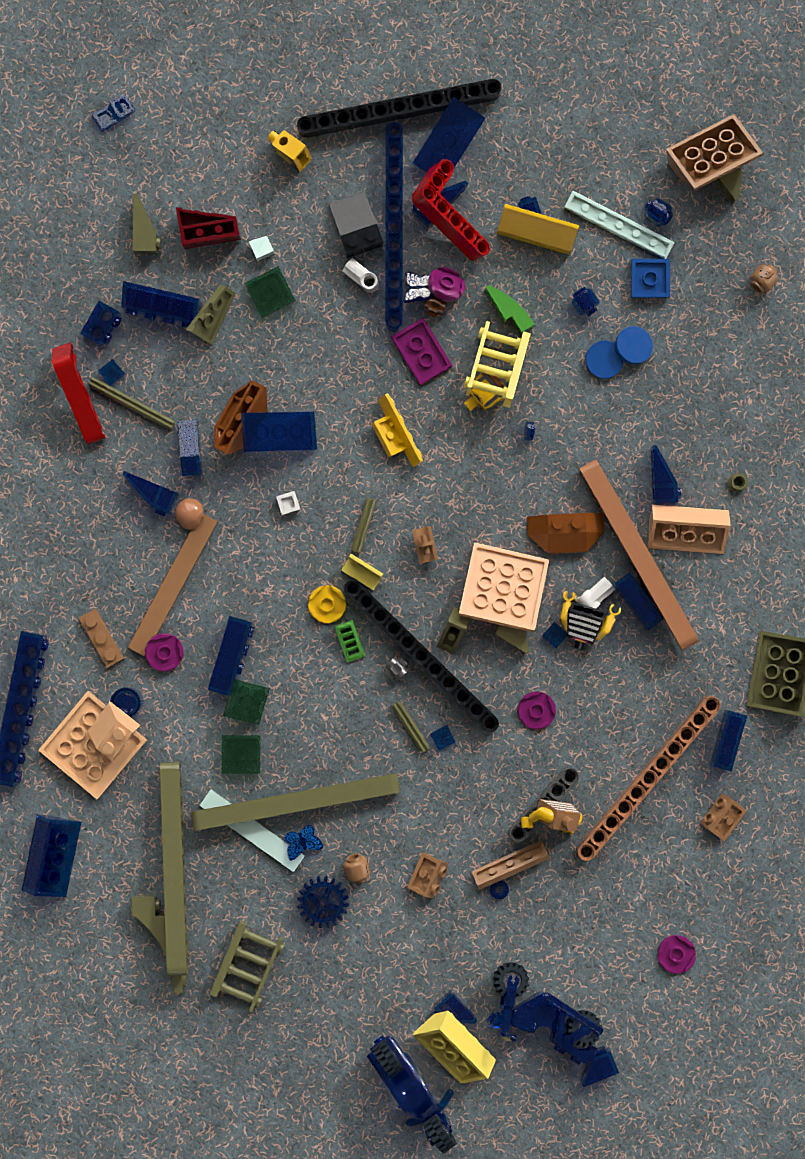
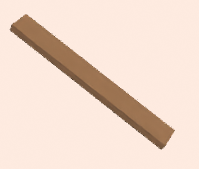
[128,514,218,656]

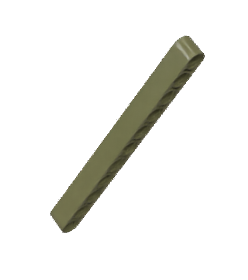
[160,762,188,976]
[190,773,400,831]

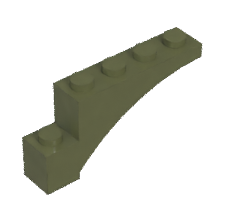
[131,894,187,993]

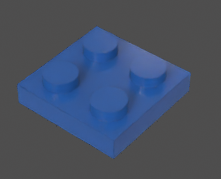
[631,259,670,298]

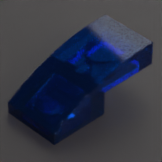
[92,94,135,132]

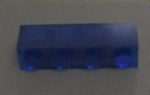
[208,616,255,696]

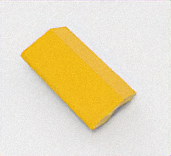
[497,204,579,255]

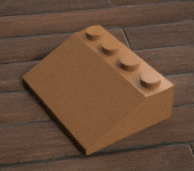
[666,114,763,191]

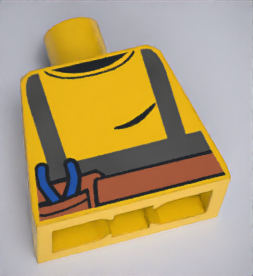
[268,130,312,172]
[463,365,506,412]

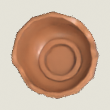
[175,498,204,529]

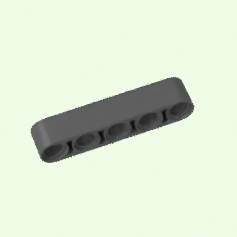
[509,767,579,843]

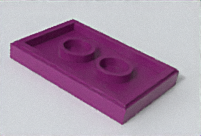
[391,317,453,386]

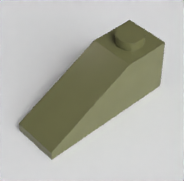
[132,194,161,255]

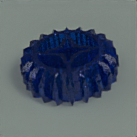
[297,875,349,928]

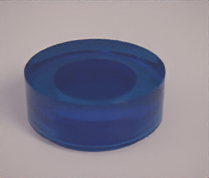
[524,421,535,441]

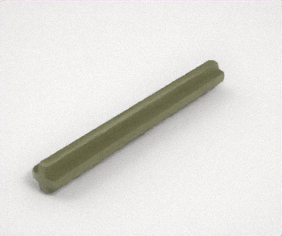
[88,377,175,430]

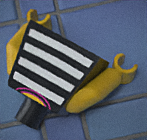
[560,591,621,650]

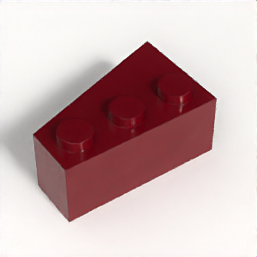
[176,207,241,250]

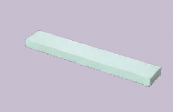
[564,191,674,259]
[199,790,305,872]

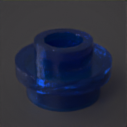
[490,880,509,899]

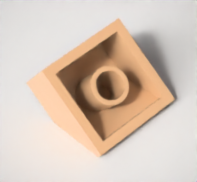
[88,702,140,761]

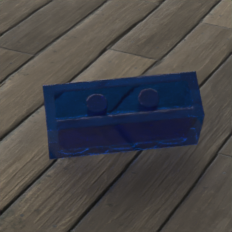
[612,572,664,630]
[709,710,747,772]

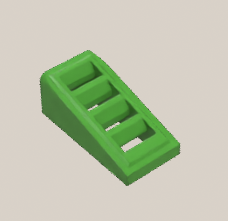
[335,620,365,662]

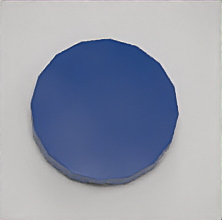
[615,326,653,365]
[585,340,624,379]

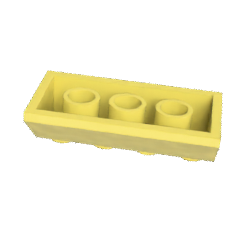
[413,1011,496,1084]

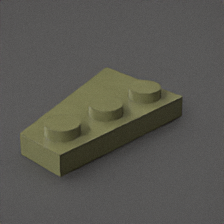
[186,284,236,345]

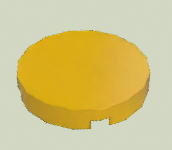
[308,585,346,623]

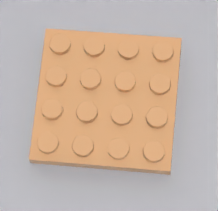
[458,543,549,633]
[38,691,147,799]

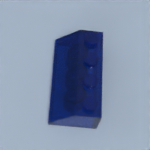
[121,281,203,328]
[21,814,82,897]

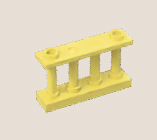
[464,321,531,408]

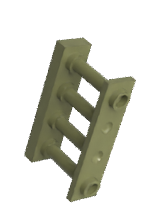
[209,920,285,1012]

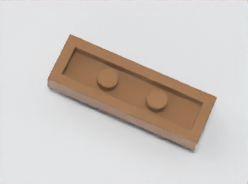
[79,608,124,668]

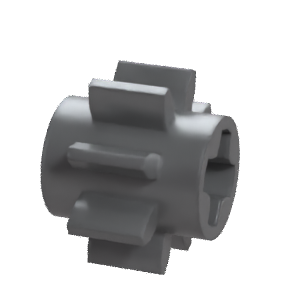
[385,657,408,680]

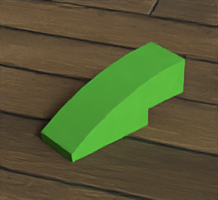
[485,285,535,335]

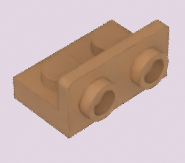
[700,793,747,842]
[407,852,448,898]

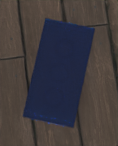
[412,97,486,173]
[241,412,317,452]

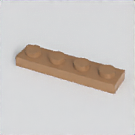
[471,840,550,890]

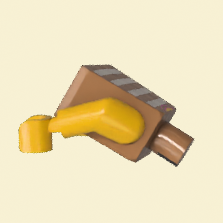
[521,799,583,835]

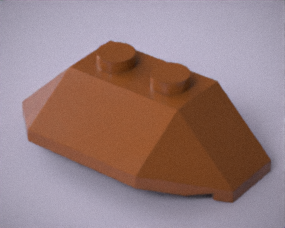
[214,380,268,455]
[527,513,604,554]

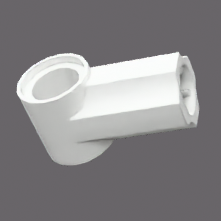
[342,258,379,293]
[575,577,615,608]

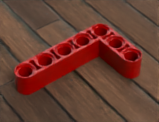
[412,159,490,261]
[52,342,106,445]

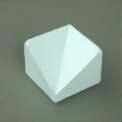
[249,236,275,261]

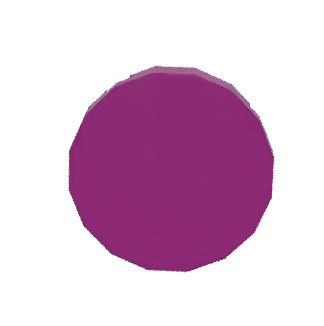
[428,267,465,301]
[145,633,183,671]
[518,691,556,730]
[657,935,696,974]

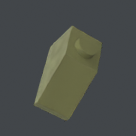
[714,167,742,204]
[437,607,470,654]
[494,625,529,654]

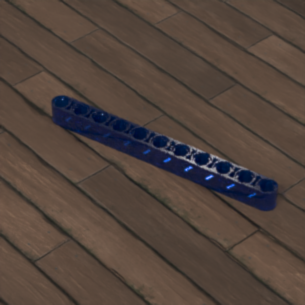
[385,122,403,332]

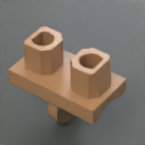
[412,526,438,564]

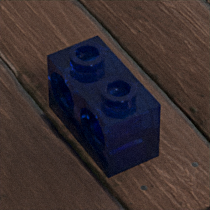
[80,301,122,347]

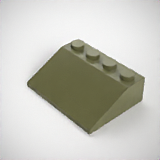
[746,631,805,717]

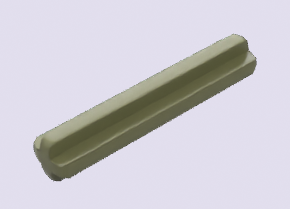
[351,498,376,554]
[392,701,430,753]

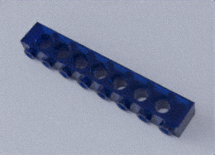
[0,631,49,787]

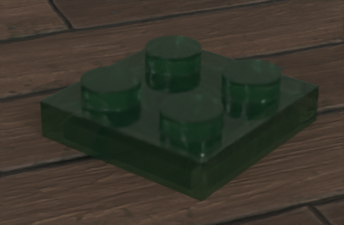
[244,266,296,318]
[223,679,270,725]
[221,735,261,774]

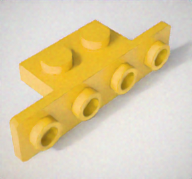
[371,393,423,467]

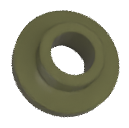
[728,473,748,492]

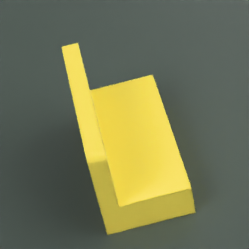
[341,554,384,591]

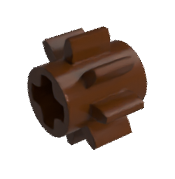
[424,295,447,318]

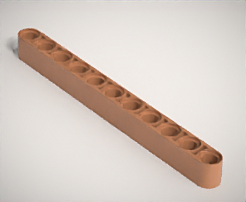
[579,459,699,651]
[576,696,721,861]

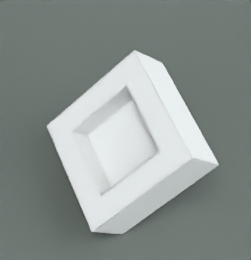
[276,491,301,515]

